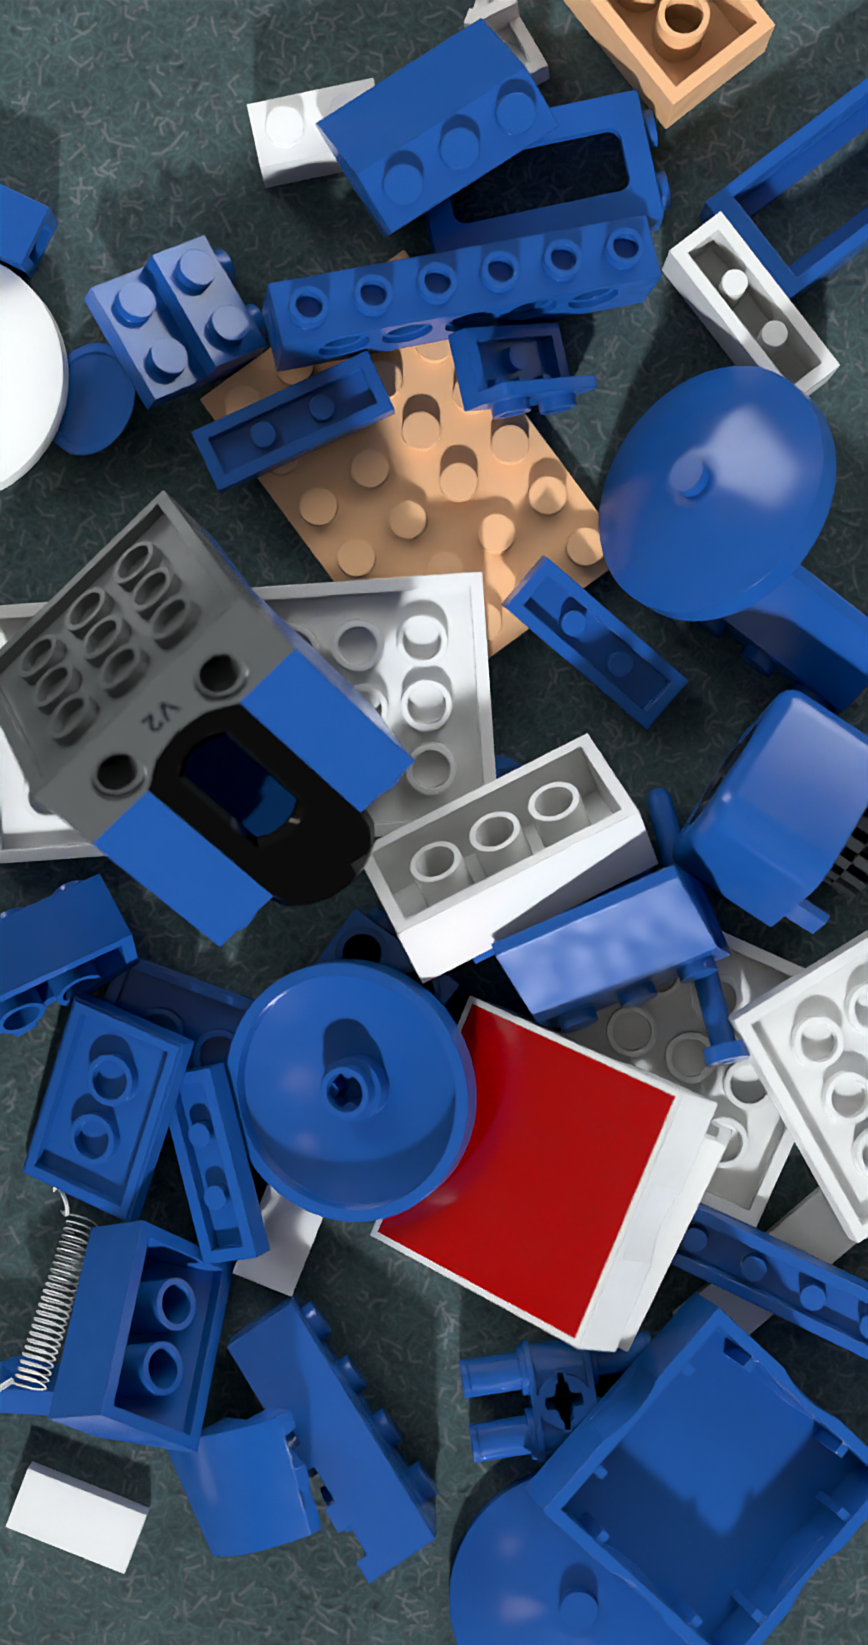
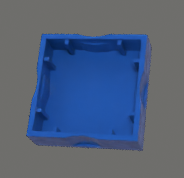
[524,1291,868,1645]

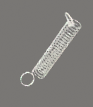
[0,1187,99,1391]

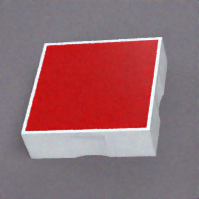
[370,996,718,1352]

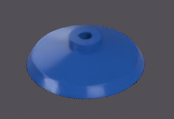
[53,343,136,455]

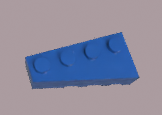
[0,873,139,1037]
[227,1293,439,1583]

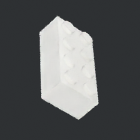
[356,733,659,983]

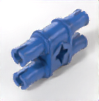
[459,1330,652,1463]

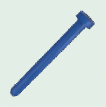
[647,788,750,1068]

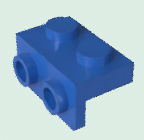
[448,323,598,419]

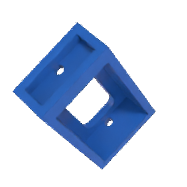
[699,77,868,303]
[424,89,671,254]

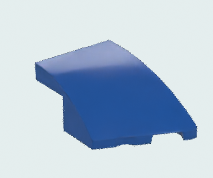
[166,1408,322,1557]

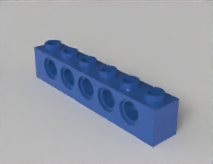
[262,215,662,372]

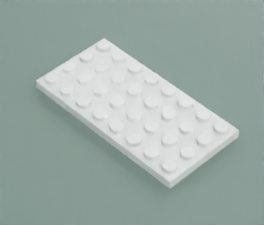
[0,571,496,863]

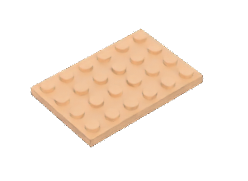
[200,250,610,660]

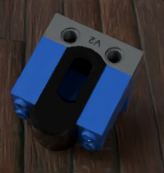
[0,490,415,947]

